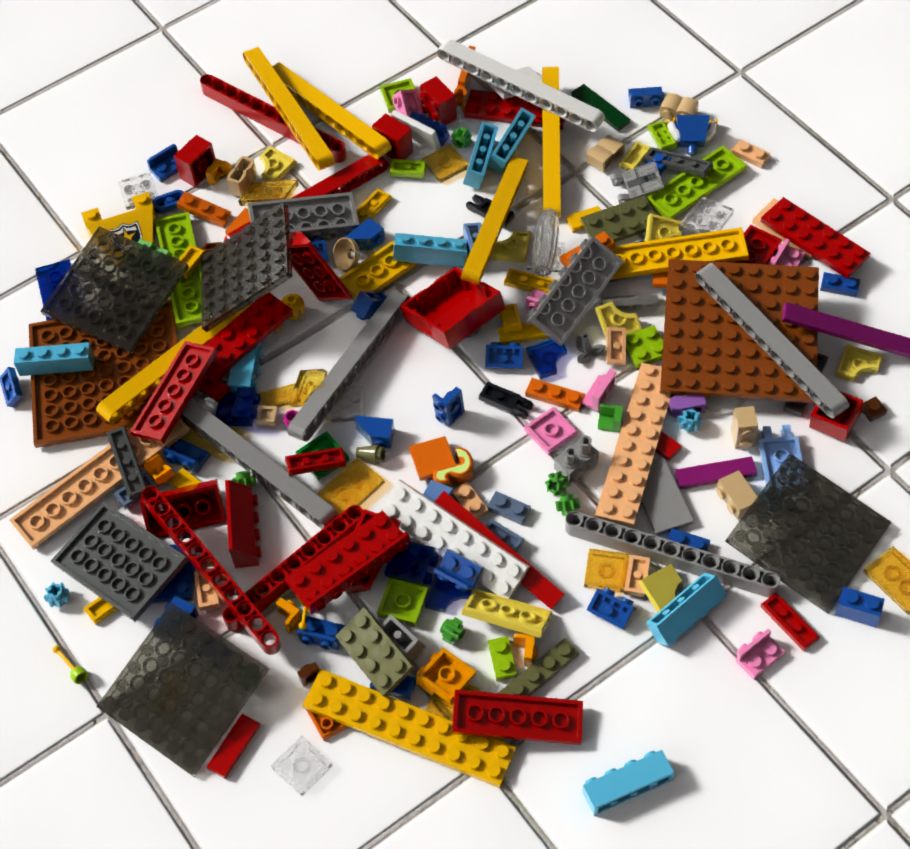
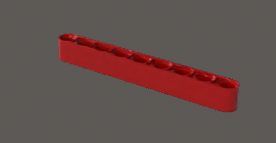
[222,505,363,632]

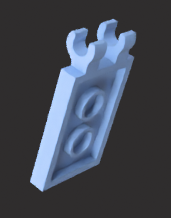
[758,424,808,494]

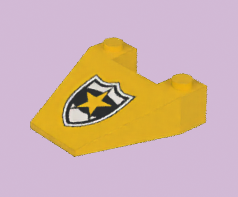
[81,192,157,271]

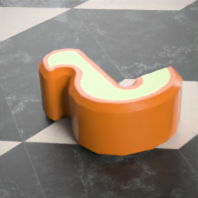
[433,447,474,487]

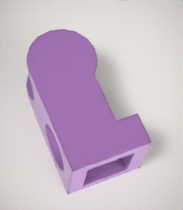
[668,395,706,418]

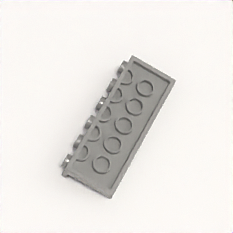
[247,192,360,246]
[526,236,624,346]

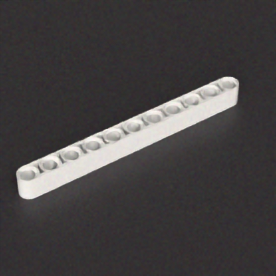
[437,39,605,132]

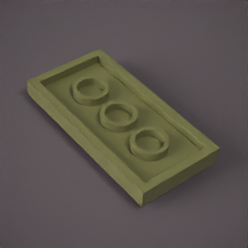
[580,196,655,242]
[335,607,416,697]

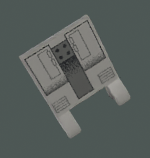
[610,161,665,204]

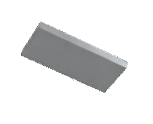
[641,457,694,536]

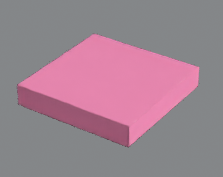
[524,407,578,455]

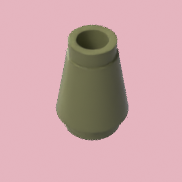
[356,445,386,464]

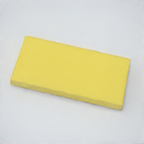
[461,589,553,638]

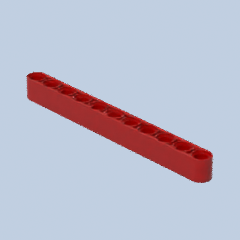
[200,74,347,163]
[224,154,389,255]
[141,486,281,655]

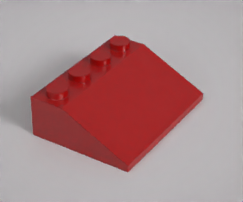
[277,231,353,301]

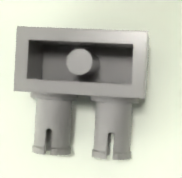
[554,435,599,484]
[381,614,426,662]

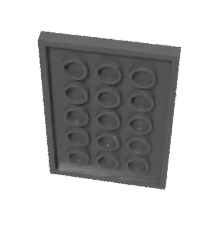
[50,502,189,622]

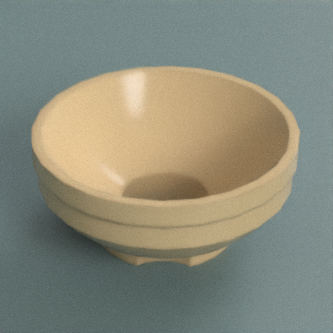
[333,237,361,270]

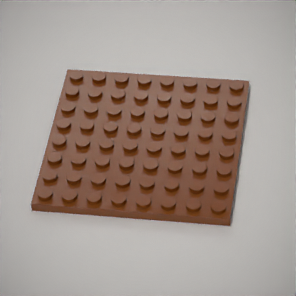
[660,259,819,404]
[29,300,178,448]

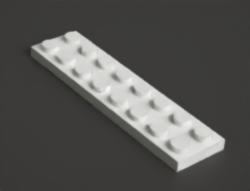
[380,480,530,599]

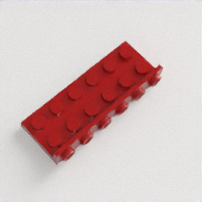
[285,510,410,614]

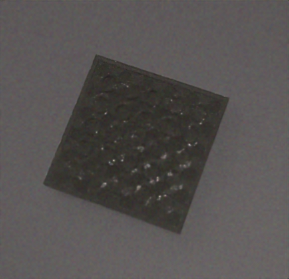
[201,202,293,332]
[40,226,189,354]
[725,453,891,614]
[96,602,269,777]

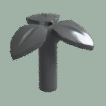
[576,333,606,364]

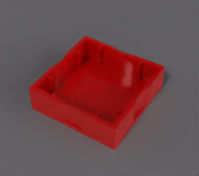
[400,267,506,350]

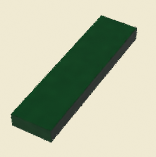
[571,84,630,131]

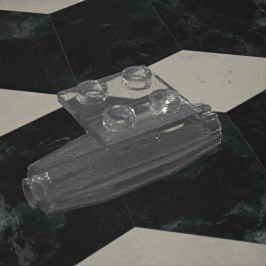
[526,209,565,277]

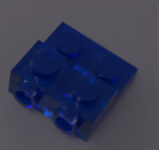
[409,111,450,147]
[215,388,261,427]
[384,541,439,586]

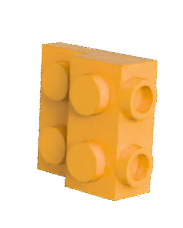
[416,647,477,704]

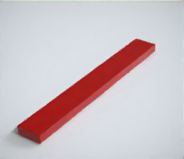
[434,491,565,610]

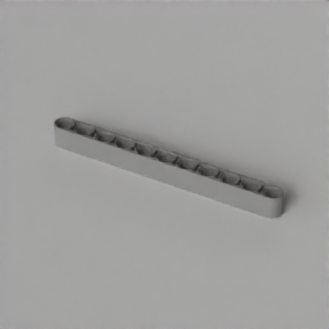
[695,263,849,419]
[287,291,411,442]
[180,398,338,529]
[565,511,780,597]

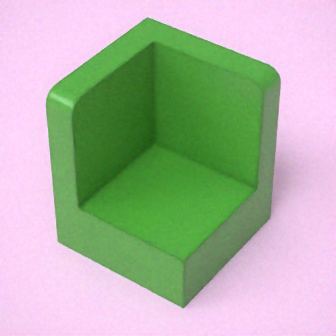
[597,403,623,432]

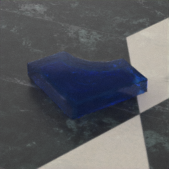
[526,339,567,379]
[425,573,473,613]

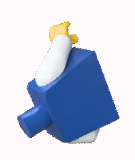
[665,115,718,156]

